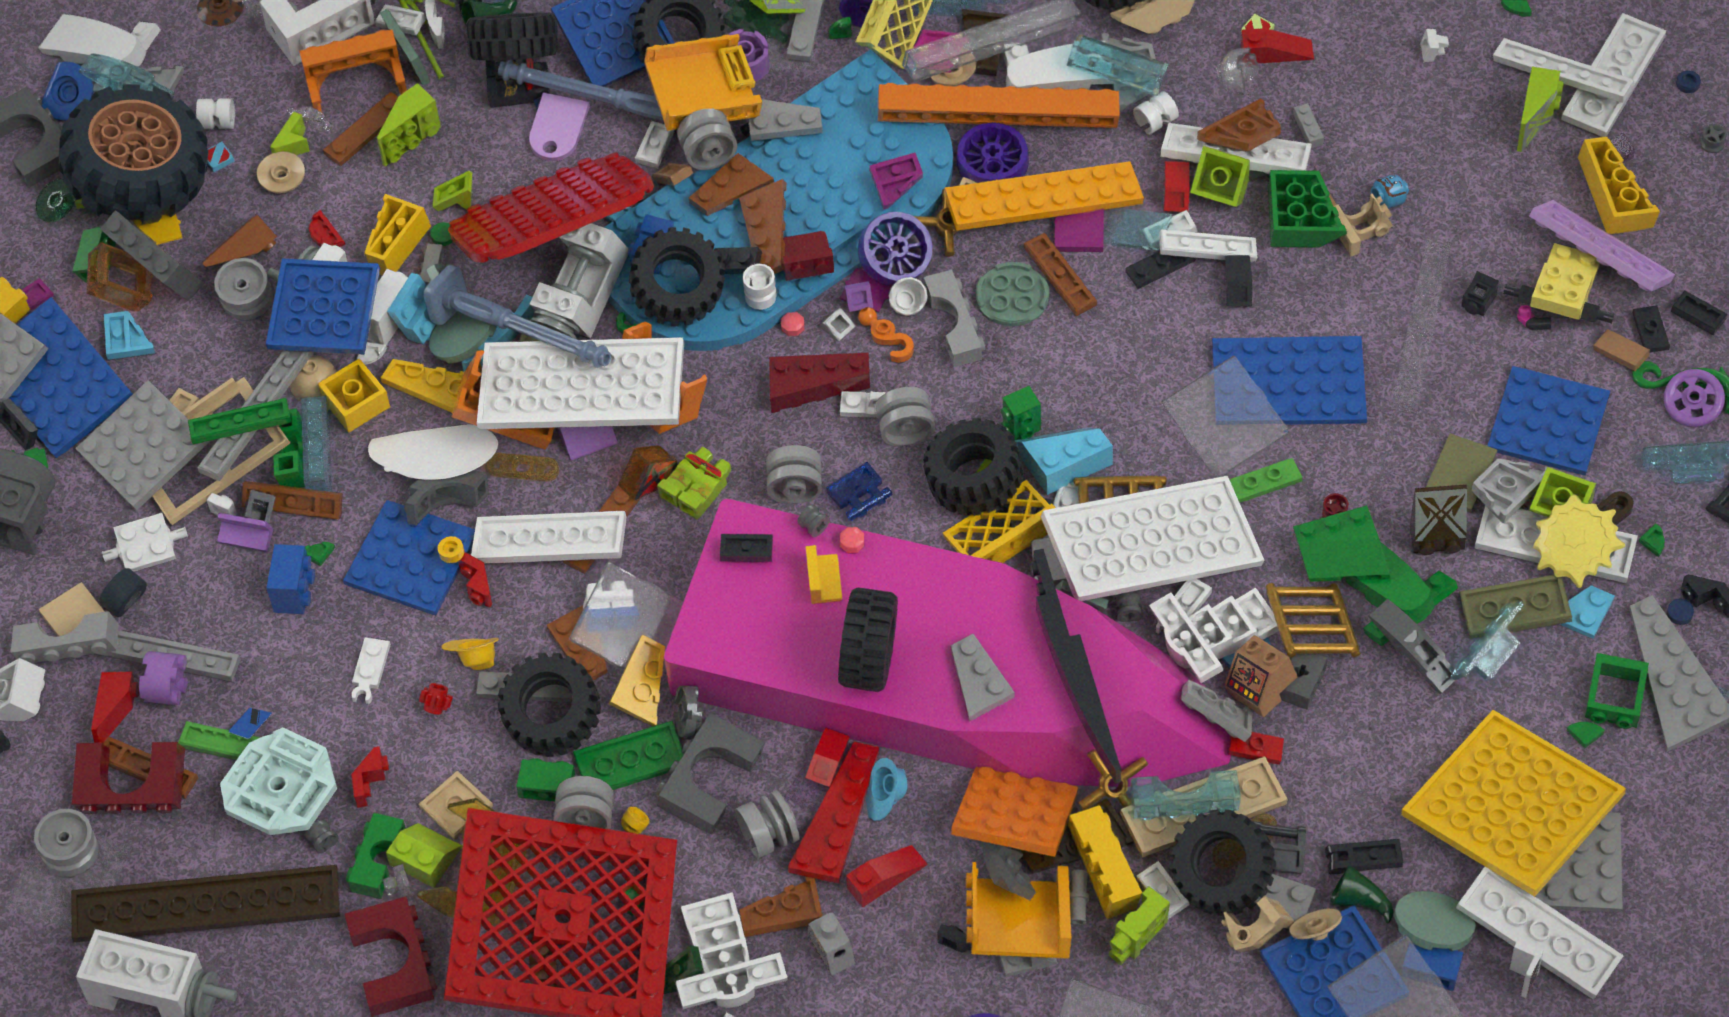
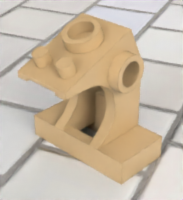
[1334,193,1393,256]
[1222,896,1295,952]

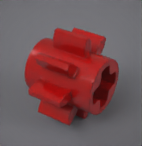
[419,683,453,715]

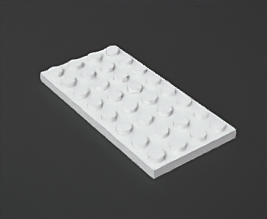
[477,338,684,429]
[1041,476,1264,601]

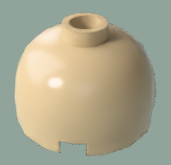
[290,355,337,404]

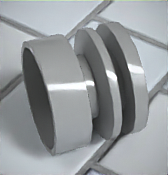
[735,790,799,859]

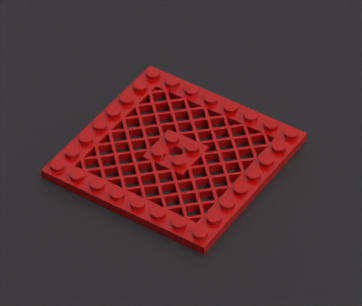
[443,808,677,1017]

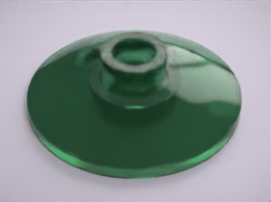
[35,178,76,223]

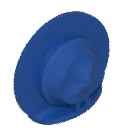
[41,62,94,121]

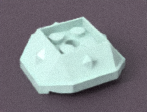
[220,727,337,835]

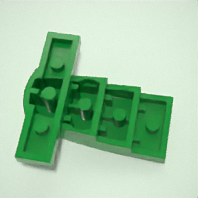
[1345,542,1458,646]

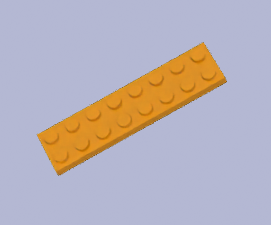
[944,161,1144,231]

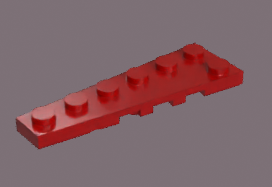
[788,742,879,884]

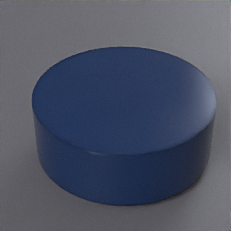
[1676,70,1701,93]
[1667,599,1694,625]

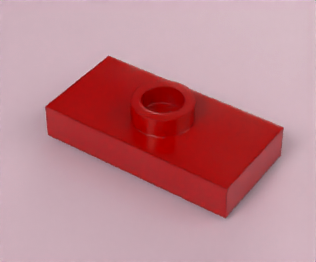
[1228,732,1284,765]

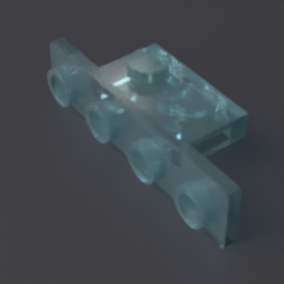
[1642,441,1729,483]
[1451,601,1524,681]

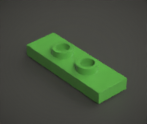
[1229,458,1303,503]
[178,721,260,760]

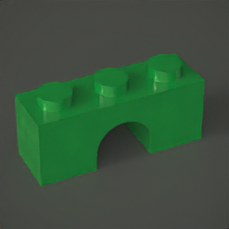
[273,408,307,488]
[346,813,406,899]

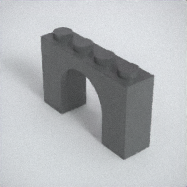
[0,87,62,188]
[100,210,204,301]
[656,713,765,834]

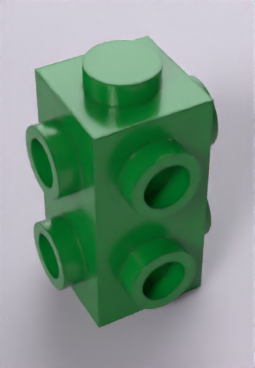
[73,227,116,283]

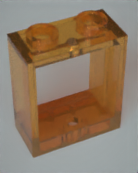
[86,242,153,312]

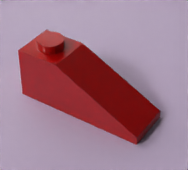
[1241,28,1314,65]
[91,672,139,743]
[846,845,927,908]

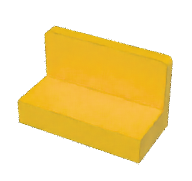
[806,545,842,604]

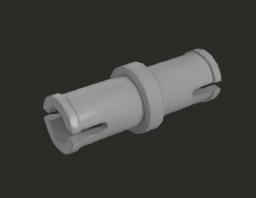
[1069,870,1089,925]

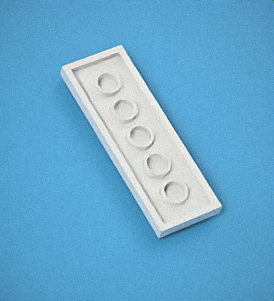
[1561,13,1666,137]
[1160,123,1312,174]
[1475,505,1638,583]
[471,511,627,564]
[1456,867,1624,1000]

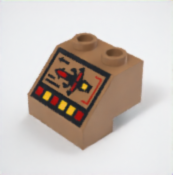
[1225,635,1297,718]

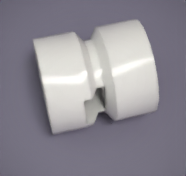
[1133,91,1179,135]
[196,98,235,129]
[743,264,777,310]

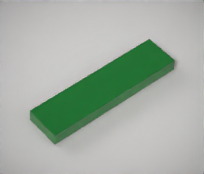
[188,398,291,445]

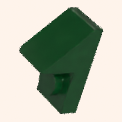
[663,945,704,994]

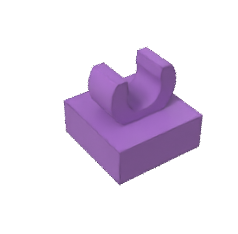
[845,281,873,312]

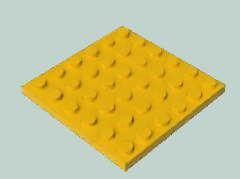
[1401,710,1626,897]

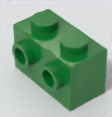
[1001,386,1041,440]

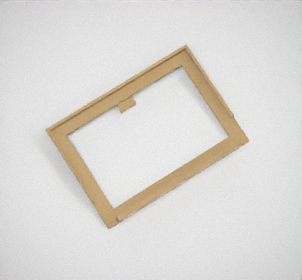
[152,377,290,525]

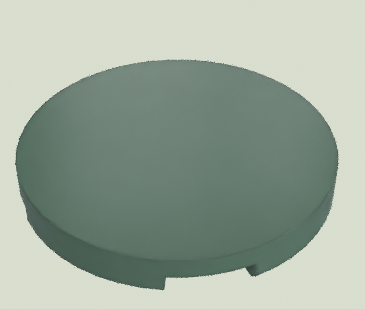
[976,262,1049,326]
[429,311,497,363]
[1394,891,1475,951]

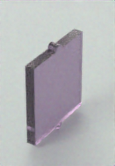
[784,761,836,813]

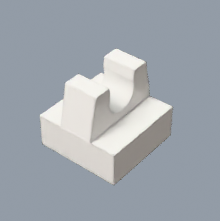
[1420,29,1449,62]

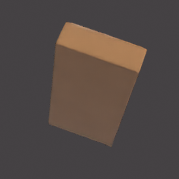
[652,163,693,186]
[1593,329,1650,371]

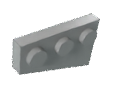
[748,99,823,141]
[951,634,1015,722]
[1181,680,1253,742]
[1232,863,1316,930]

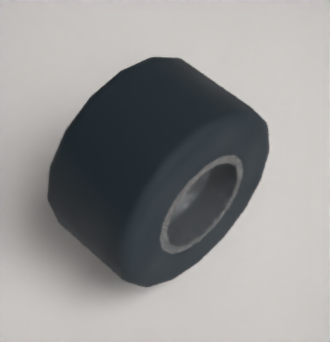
[99,568,147,617]

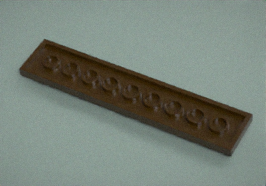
[71,865,340,943]

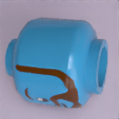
[1371,175,1409,209]

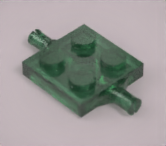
[723,0,789,44]

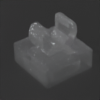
[383,864,413,898]

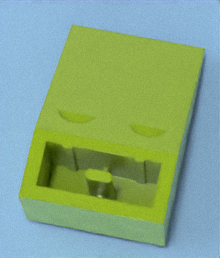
[377,83,441,166]

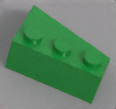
[1267,170,1347,248]
[1293,505,1390,582]

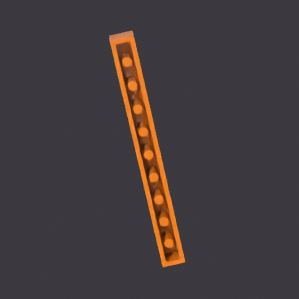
[878,83,1120,128]

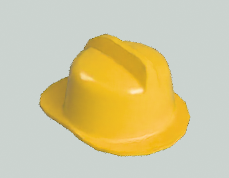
[442,638,499,670]

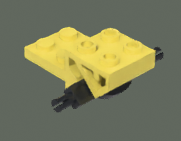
[1503,243,1615,324]

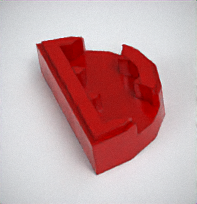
[309,210,345,247]

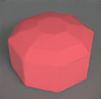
[781,312,804,336]
[840,527,864,553]

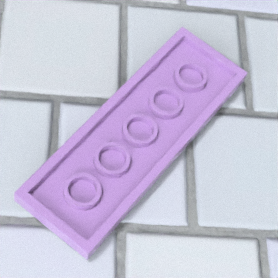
[1529,200,1675,291]

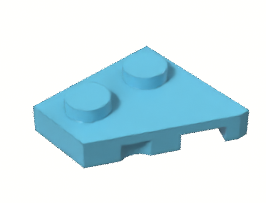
[104,311,155,360]
[1559,586,1615,639]

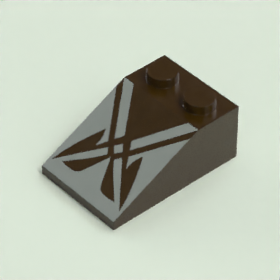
[1410,484,1467,555]

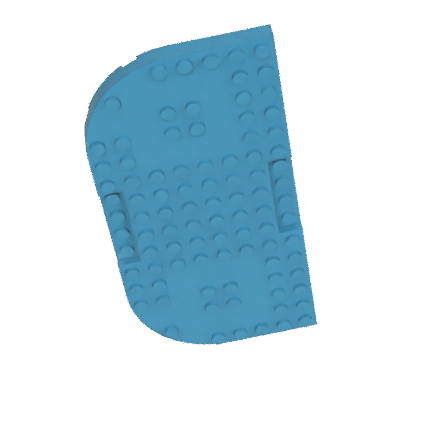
[568,49,953,351]

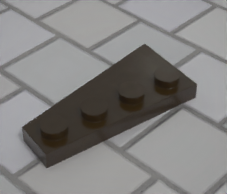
[1020,798,1134,874]

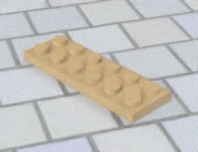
[1120,757,1288,858]

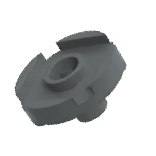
[674,686,702,737]

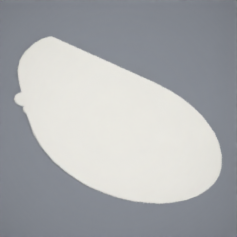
[368,424,498,480]

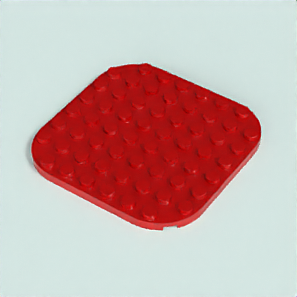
[448,152,654,262]

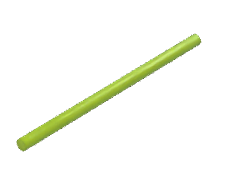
[399,0,444,79]

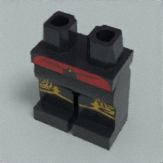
[486,58,550,108]

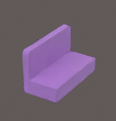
[217,513,273,552]

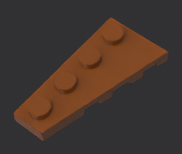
[739,179,787,274]

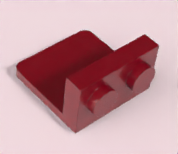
[783,231,834,281]

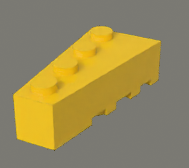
[1578,137,1660,234]
[1068,805,1142,919]

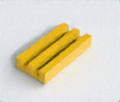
[718,45,755,92]

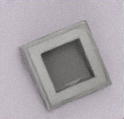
[818,308,856,341]

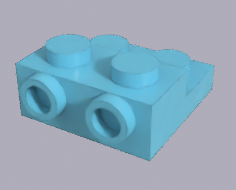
[387,273,436,344]

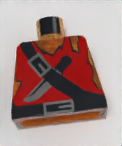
[618,445,678,500]

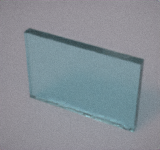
[1103,208,1173,251]

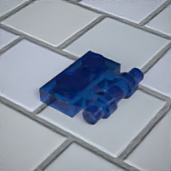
[826,462,893,521]

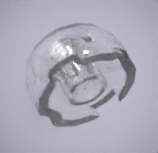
[1216,47,1258,95]

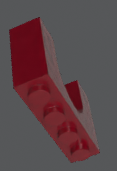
[72,742,185,814]
[344,896,437,1017]

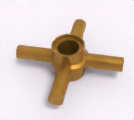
[914,188,985,257]
[1078,749,1148,811]

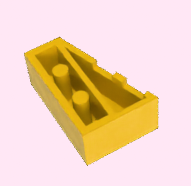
[364,194,431,275]

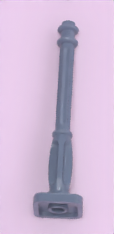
[498,60,663,120]
[424,265,611,368]

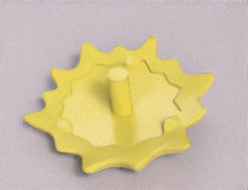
[1533,494,1625,588]

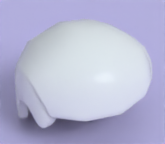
[889,277,927,316]

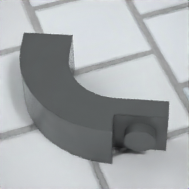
[404,470,489,526]

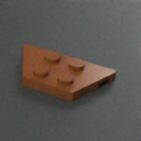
[1197,98,1281,152]

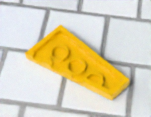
[381,359,464,413]

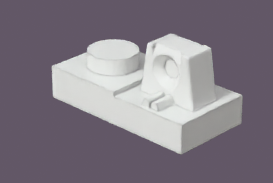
[840,391,885,417]

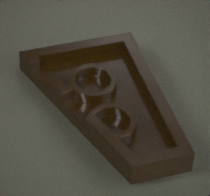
[962,9,1008,76]

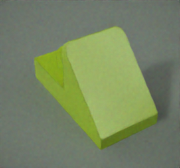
[270,111,310,155]
[433,171,472,211]

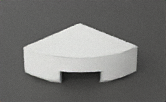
[356,342,387,365]

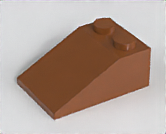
[202,213,277,267]

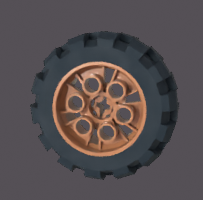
[59,84,209,225]

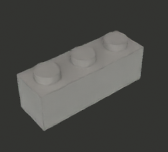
[1293,103,1324,148]
[420,244,445,285]

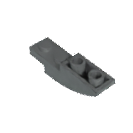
[1368,599,1460,694]
[982,841,1036,901]

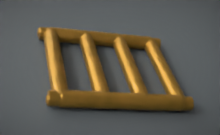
[1073,476,1167,504]
[1266,583,1360,658]

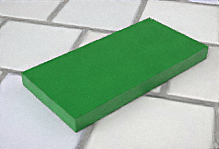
[573,721,684,790]

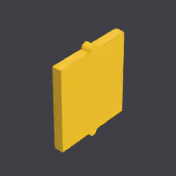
[134,214,182,245]

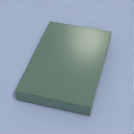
[380,9,431,85]

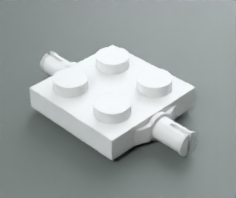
[102,513,188,572]

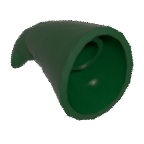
[461,0,518,26]
[1330,865,1394,924]

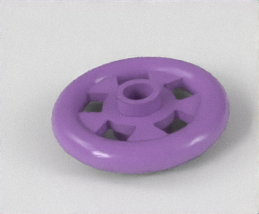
[1664,369,1725,427]

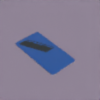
[229,708,272,739]

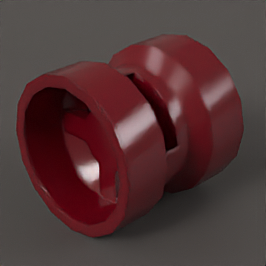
[1322,493,1349,518]

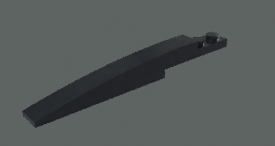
[1030,549,1121,783]

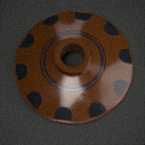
[197,0,243,26]

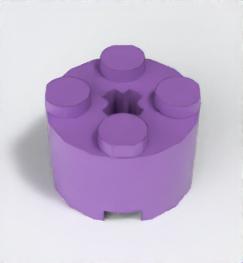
[729,29,770,82]
[139,651,188,705]

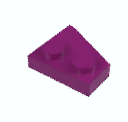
[869,153,923,210]

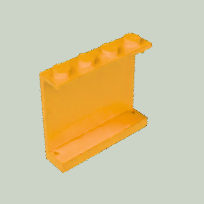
[644,34,762,131]
[966,862,1071,959]

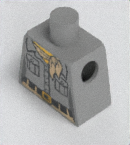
[807,912,855,976]

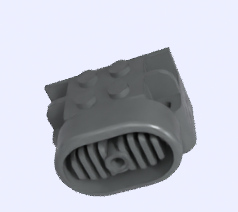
[0,448,55,555]

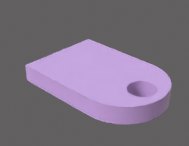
[529,93,590,161]

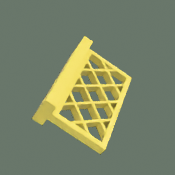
[856,0,933,69]

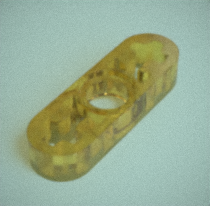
[487,453,559,482]
[1212,813,1277,869]

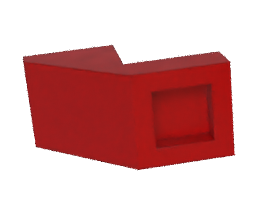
[1163,161,1190,212]
[458,552,492,608]
[805,727,850,787]
[351,746,389,808]

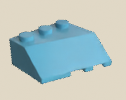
[1015,428,1113,495]

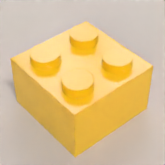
[318,358,390,433]

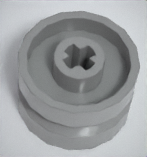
[677,109,737,170]
[214,258,274,320]
[875,387,935,446]
[766,445,822,503]
[553,776,614,829]
[34,809,99,877]

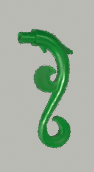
[1632,361,1729,414]

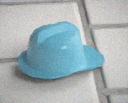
[866,758,908,821]

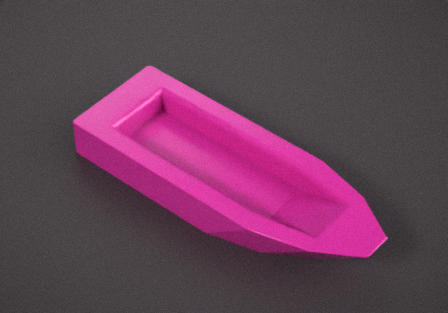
[664,499,1231,787]

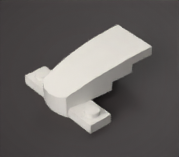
[39,14,161,94]
[1002,41,1116,126]
[1149,588,1279,683]
[676,893,787,1009]

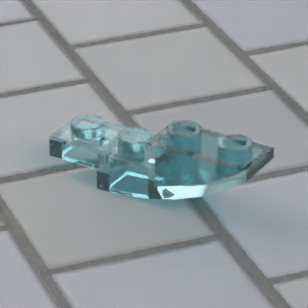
[79,53,175,100]

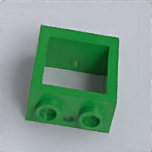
[1585,653,1649,729]

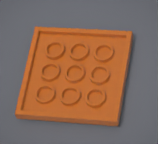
[951,766,1079,857]

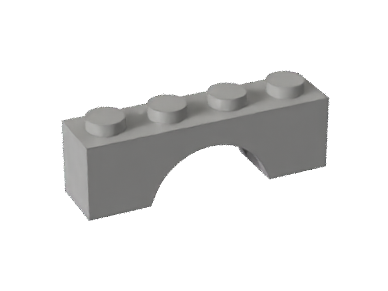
[924,270,985,367]
[11,611,119,664]

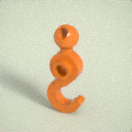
[858,307,914,363]

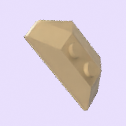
[1110,0,1195,34]

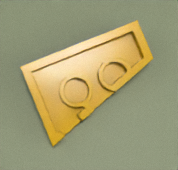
[608,634,665,726]

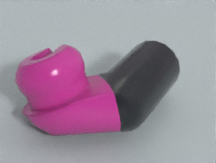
[1517,305,1551,330]

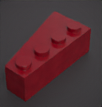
[769,352,870,413]

